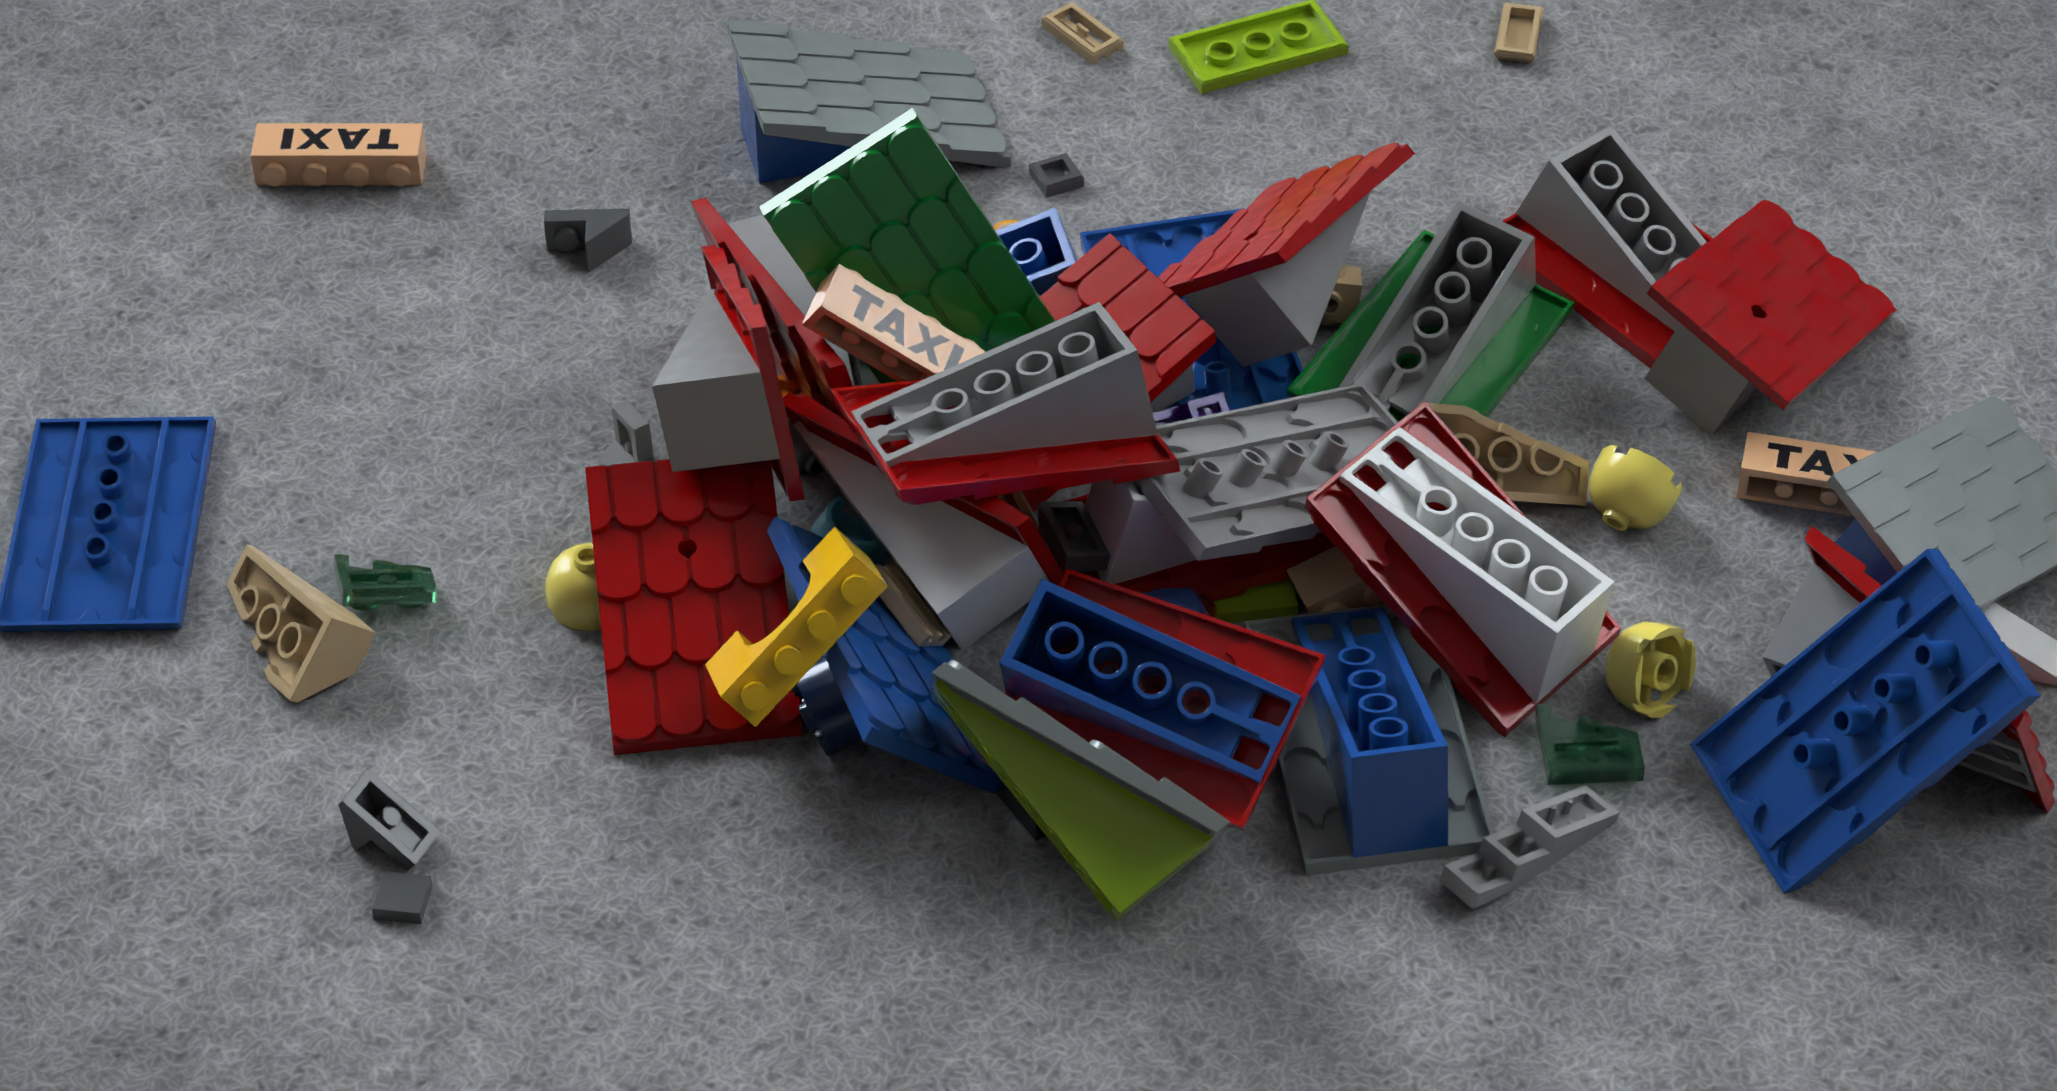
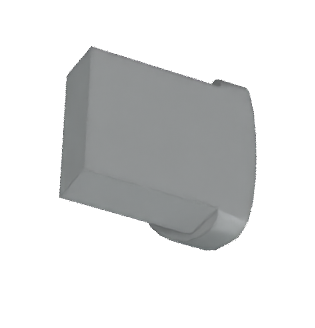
[599,400,655,467]

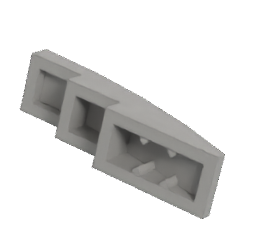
[1439,785,1620,909]

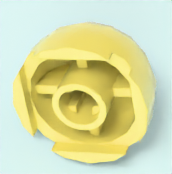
[1589,445,1683,531]
[545,542,601,631]
[1605,622,1696,718]

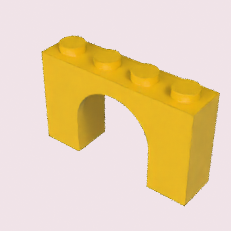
[705,527,888,727]

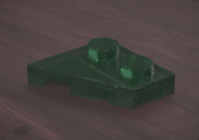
[334,554,436,610]
[1535,704,1645,785]

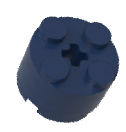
[791,655,862,756]

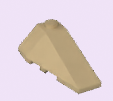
[1419,403,1589,506]
[226,544,376,703]

